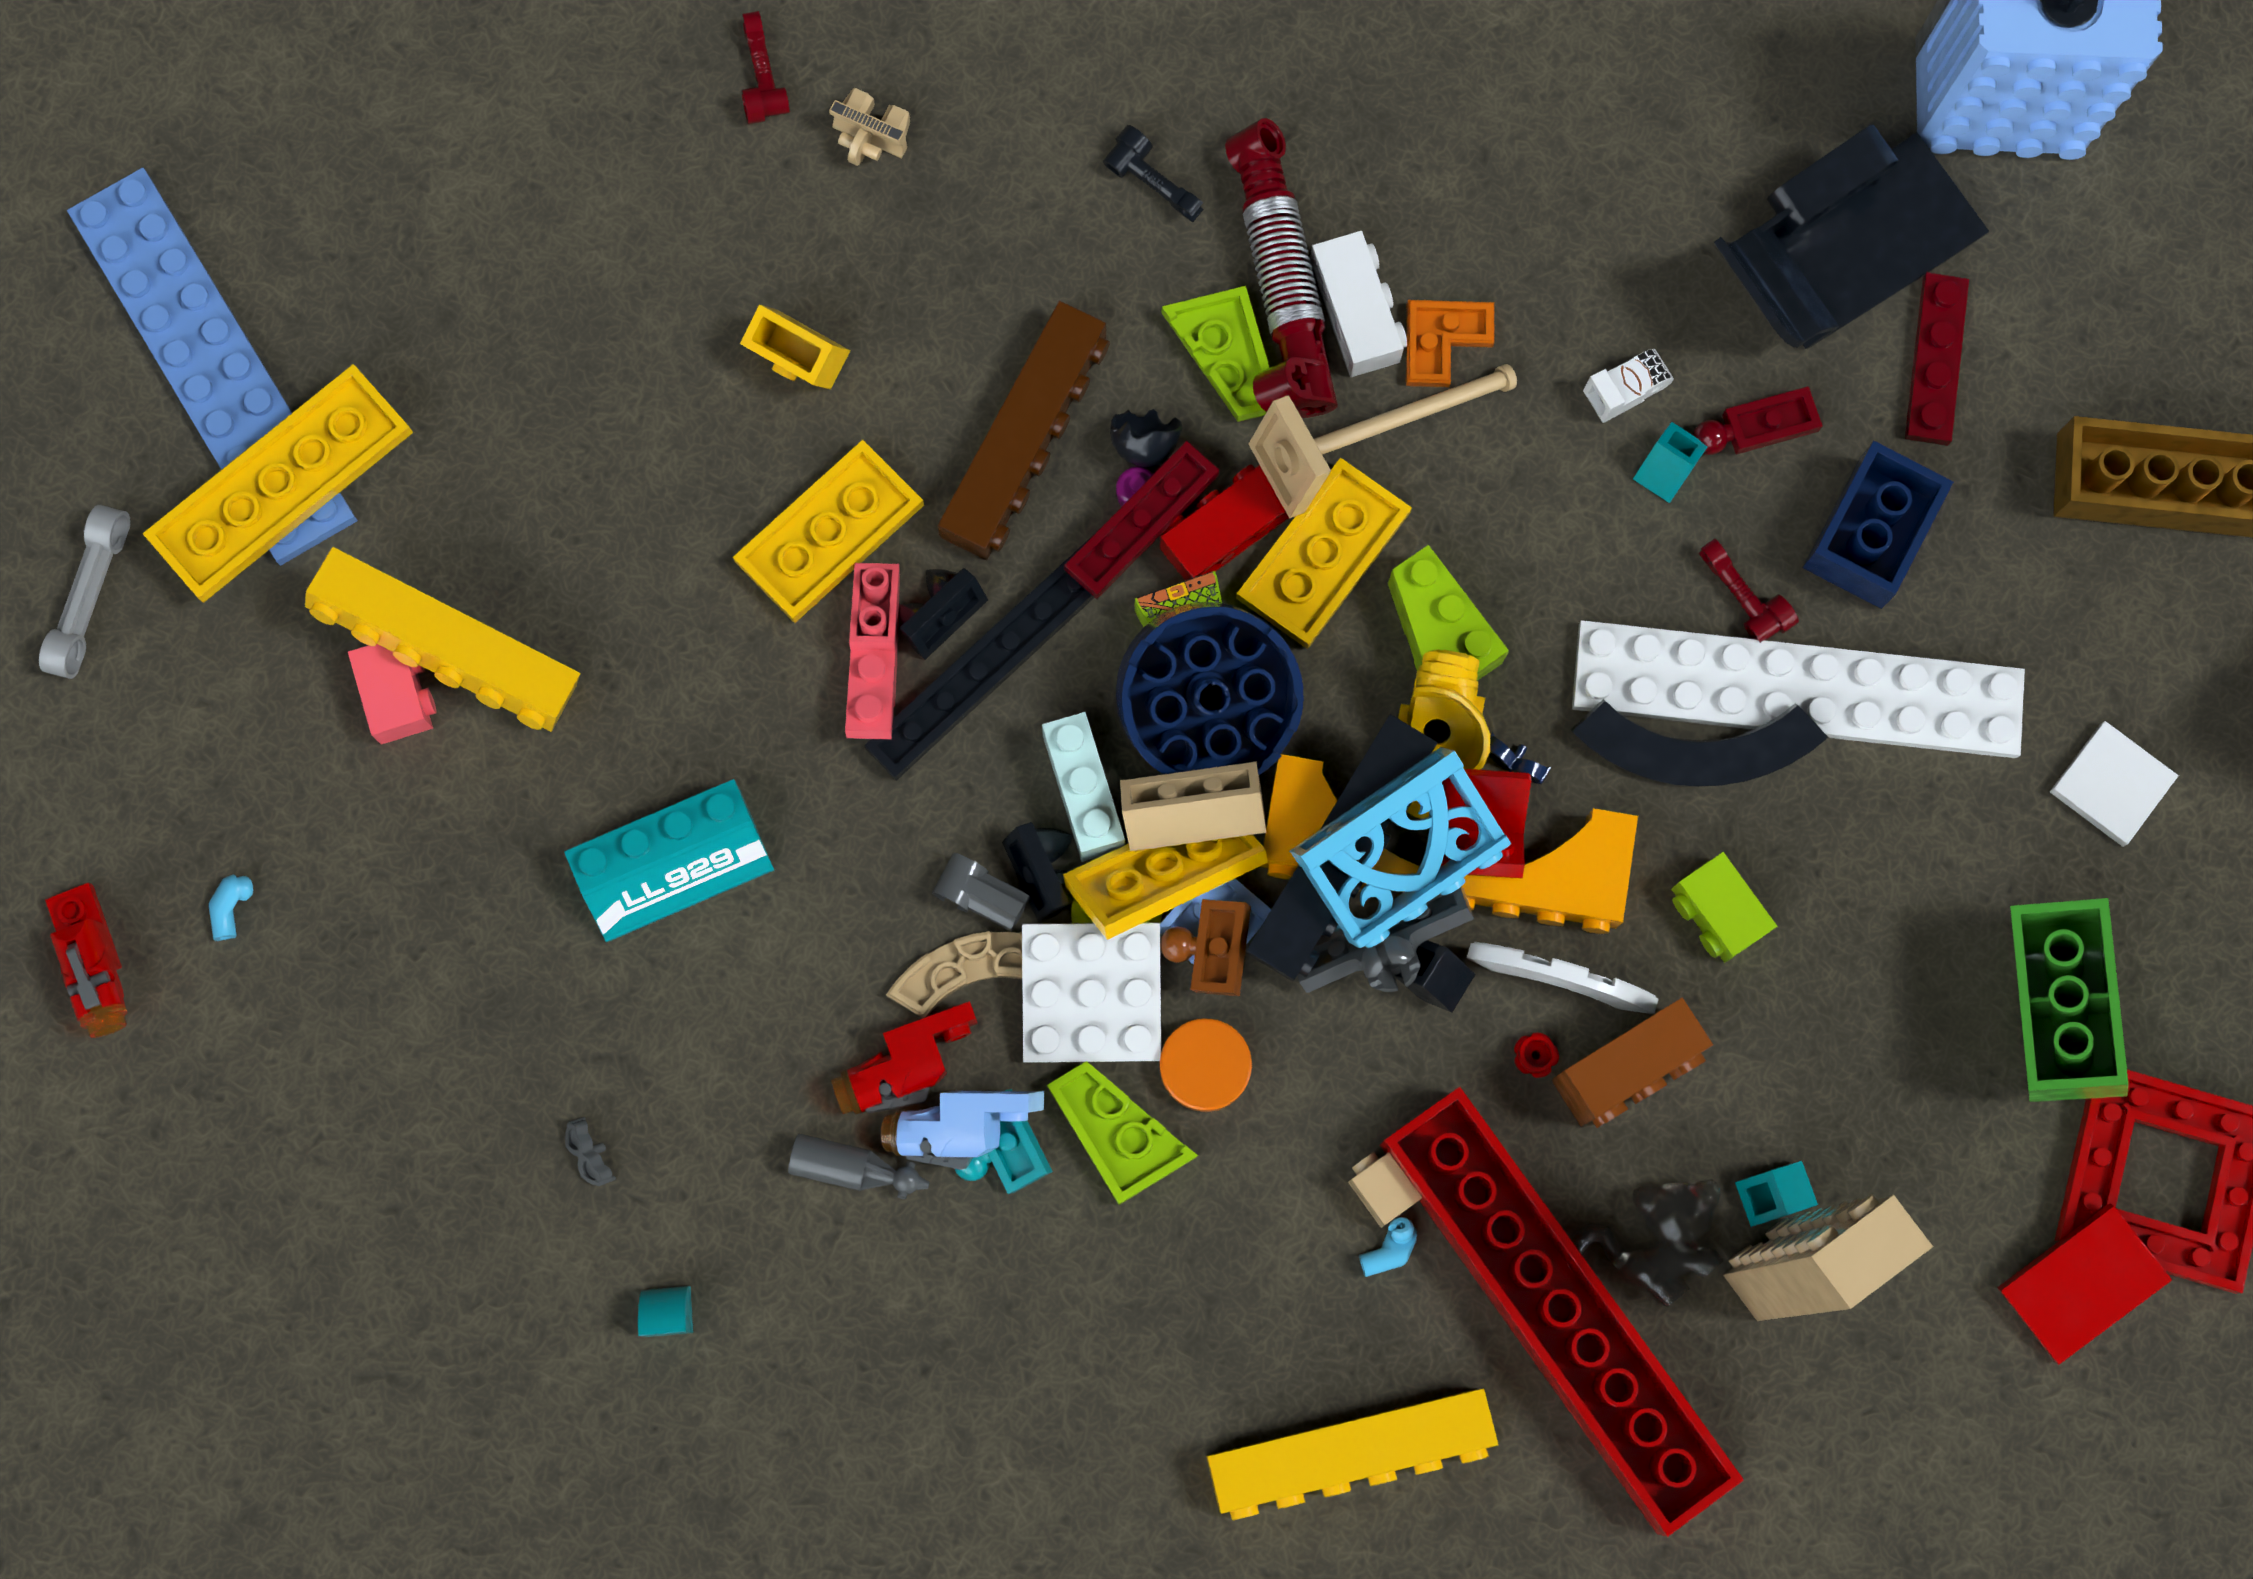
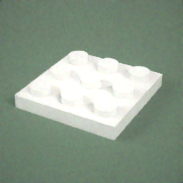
[1022,922,1161,1062]

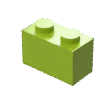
[1671,852,1778,963]

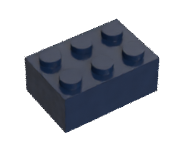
[1802,441,1954,609]

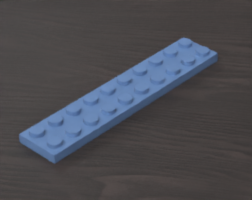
[67,168,358,566]

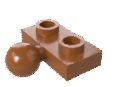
[1160,899,1251,996]

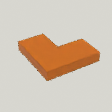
[1406,300,1494,387]

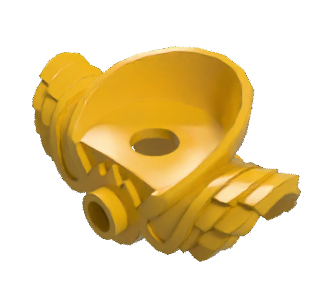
[1398,649,1490,819]

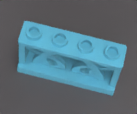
[1290,747,1511,948]

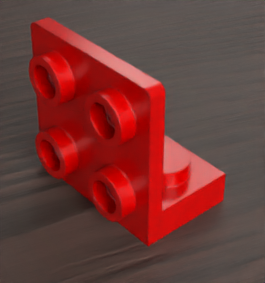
[1440,769,1531,878]

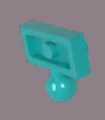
[954,1089,1053,1194]

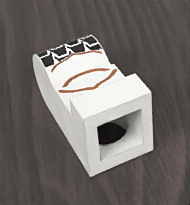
[1583,349,1674,423]

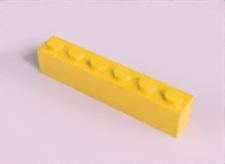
[305,547,581,732]
[1206,1388,1499,1520]

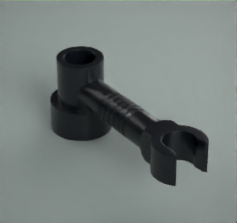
[1103,125,1204,222]

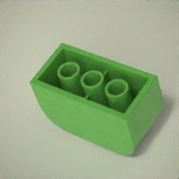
[2010,898,2129,1102]

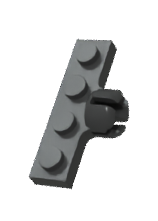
[1298,886,1474,993]

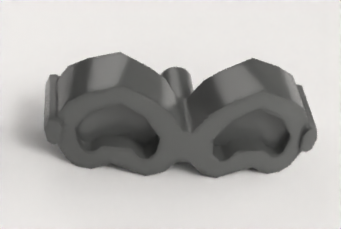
[565,1117,616,1186]

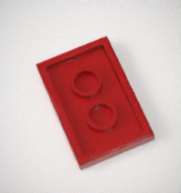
[1997,1203,2172,1365]

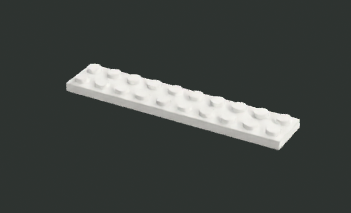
[1572,620,2025,758]

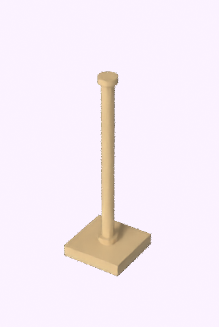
[1248,364,1517,518]

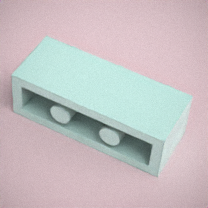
[1042,712,1125,862]

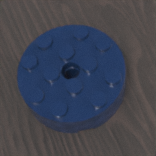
[1116,602,1304,775]

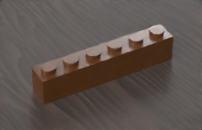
[938,301,1110,560]

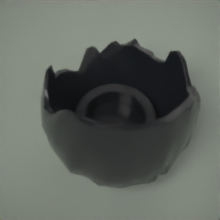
[1110,409,1182,468]

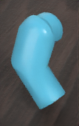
[209,874,253,941]
[1359,1217,1417,1277]

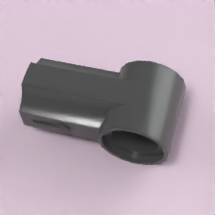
[932,853,1030,932]

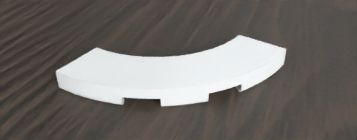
[1467,942,1658,1014]

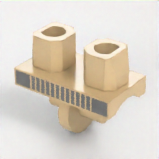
[829,88,910,166]

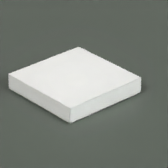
[2050,721,2179,847]

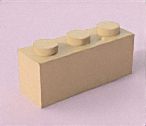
[1120,762,1266,851]

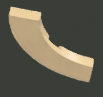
[886,931,1022,1019]

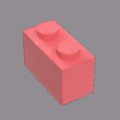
[348,644,437,745]

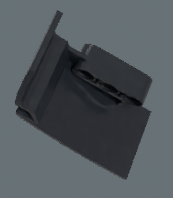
[1714,125,1989,349]

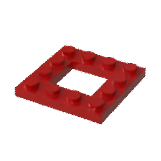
[2054,1069,2253,1294]

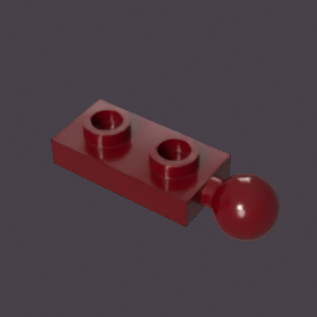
[1693,386,1823,455]

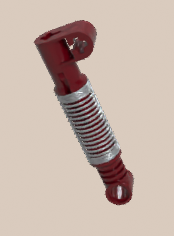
[1225,118,1338,418]

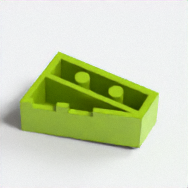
[1388,545,1509,681]

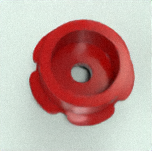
[1514,1032,1559,1078]

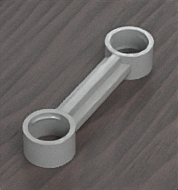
[39,505,130,679]

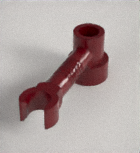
[741,11,790,124]
[1698,539,1799,643]

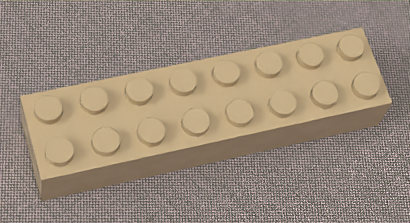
[1723,1194,1933,1321]

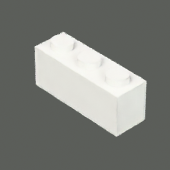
[1310,231,1407,378]

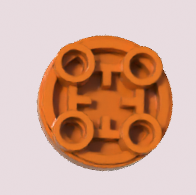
[1160,1018,1252,1112]

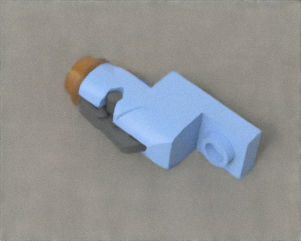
[881,1090,1044,1170]

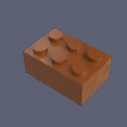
[1551,997,1713,1128]

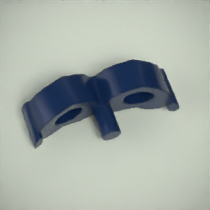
[1488,732,1551,784]

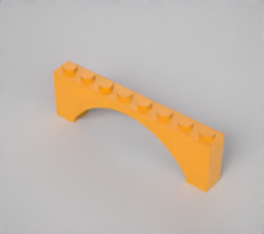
[1260,754,1638,934]

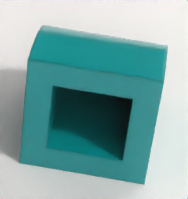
[1633,422,1708,503]
[1735,1161,1818,1227]
[638,1286,693,1337]

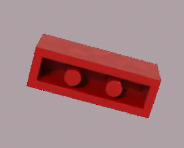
[1160,464,1289,581]

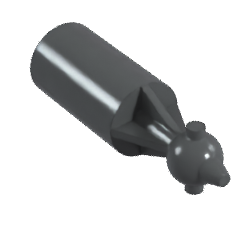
[788,1133,930,1199]

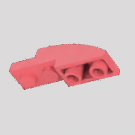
[845,563,900,739]

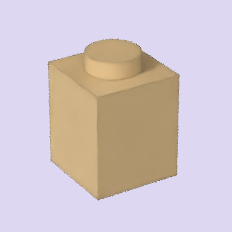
[1348,1152,1422,1228]

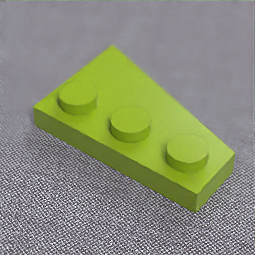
[1161,286,1270,422]
[1047,1061,1198,1205]

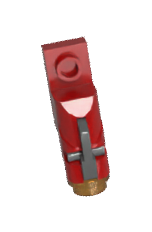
[45,882,128,1038]
[831,1001,978,1115]

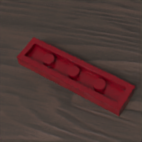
[1905,272,1969,446]
[1064,441,1219,599]

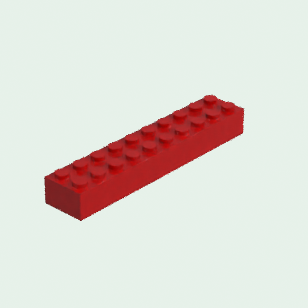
[1379,1087,1744,1537]

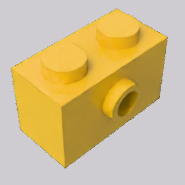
[740,304,851,389]

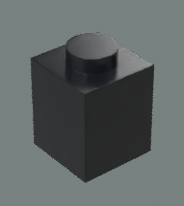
[1394,940,1476,1013]

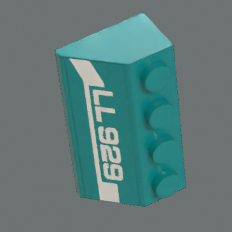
[564,779,774,942]

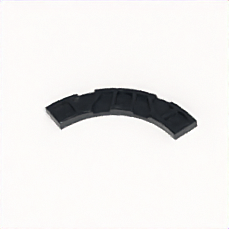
[1570,699,1829,787]

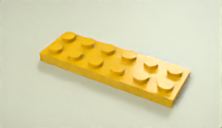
[142,364,413,603]

